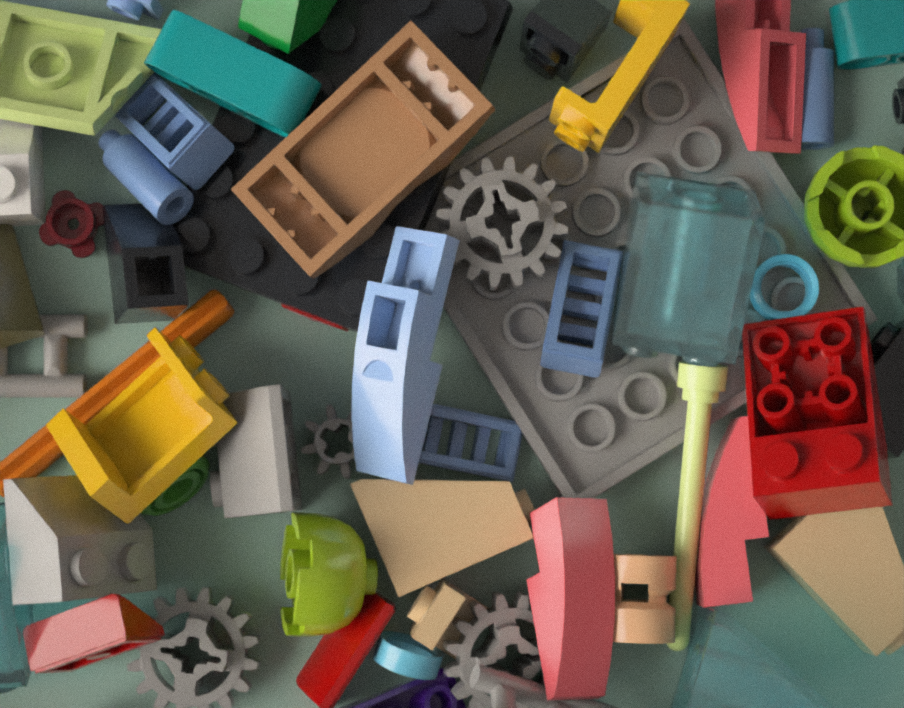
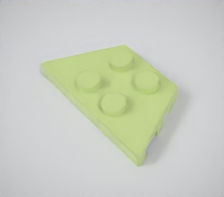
[0,0,161,136]

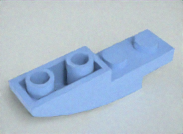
[351,226,460,485]

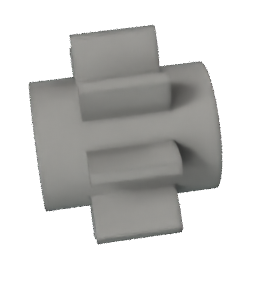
[301,404,355,479]

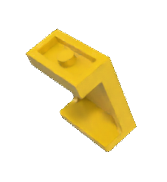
[549,0,690,153]
[46,327,238,524]

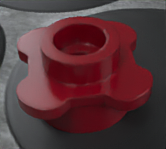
[39,190,104,258]

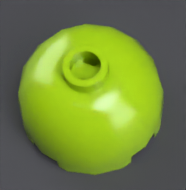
[804,145,904,268]
[280,512,378,637]

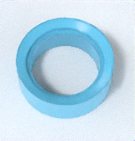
[749,254,819,320]
[373,631,444,680]

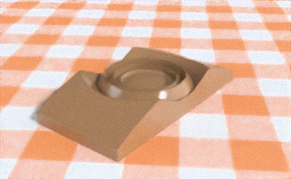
[231,21,495,279]

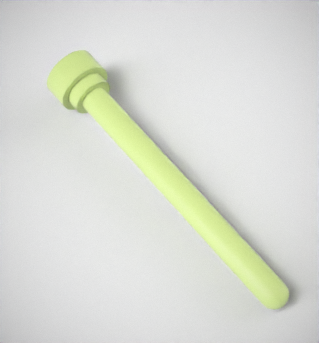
[666,361,728,651]

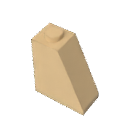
[350,479,535,597]
[764,507,904,656]

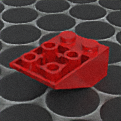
[742,306,893,520]

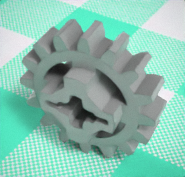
[436,156,569,291]
[127,587,261,708]
[442,591,544,708]

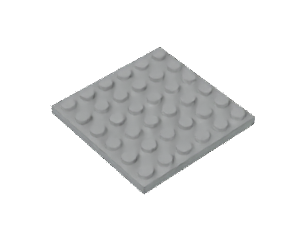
[424,19,878,498]

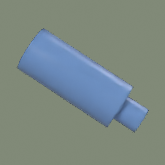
[800,28,834,150]
[98,129,194,225]

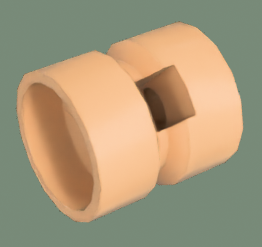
[613,554,677,644]

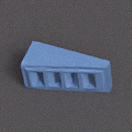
[115,72,234,190]
[540,240,624,377]
[418,404,523,482]

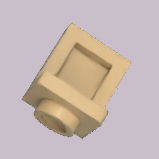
[407,578,488,659]

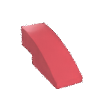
[715,0,806,154]
[695,416,769,608]
[526,497,615,701]

